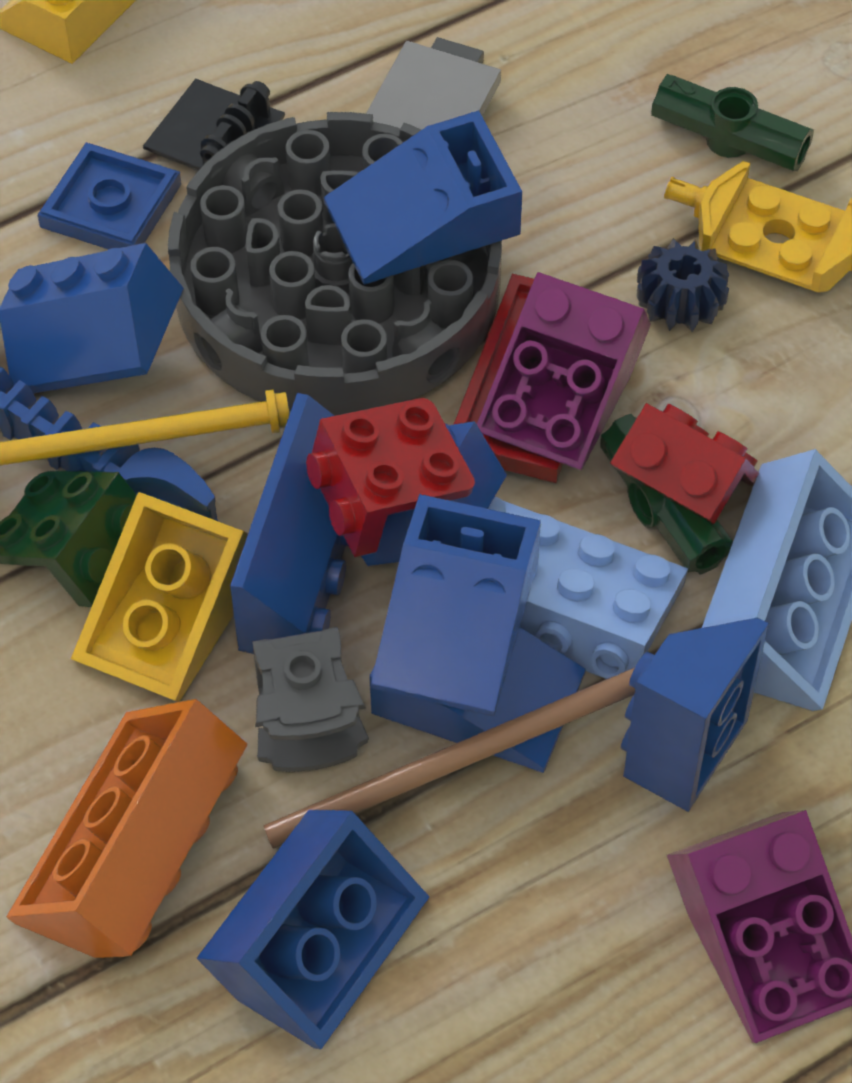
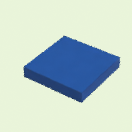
[37,142,182,250]

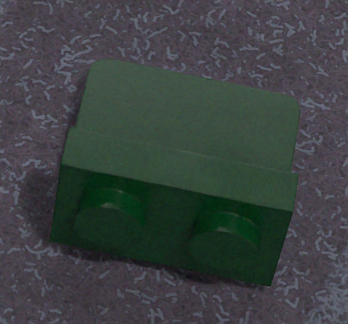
[0,471,137,607]

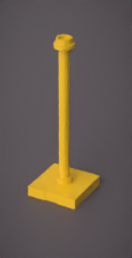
[0,389,290,466]

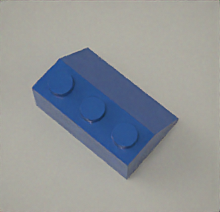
[0,243,184,393]
[621,617,769,812]
[197,810,430,1049]

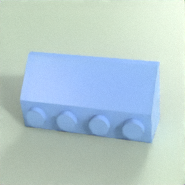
[702,449,852,711]

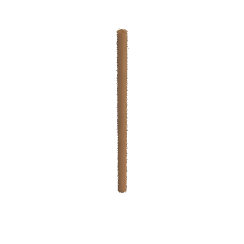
[264,667,635,849]

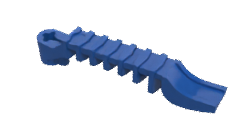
[0,367,218,521]

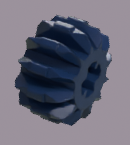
[636,238,729,332]

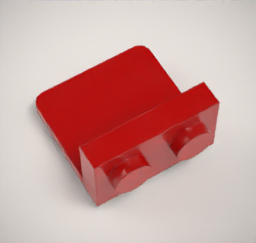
[306,398,475,557]
[610,403,759,524]

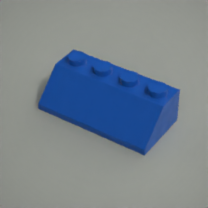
[230,393,349,654]

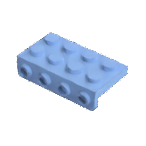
[488,496,688,679]

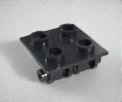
[143,78,285,171]

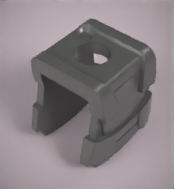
[252,627,369,772]

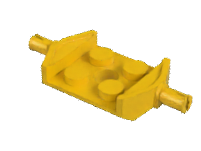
[664,161,852,292]

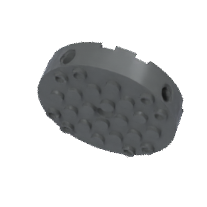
[168,112,502,416]

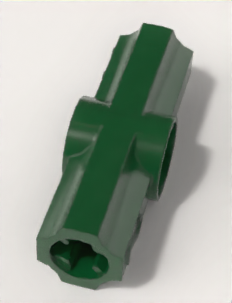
[651,74,814,171]
[600,413,733,575]

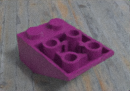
[477,272,651,471]
[667,810,852,1043]

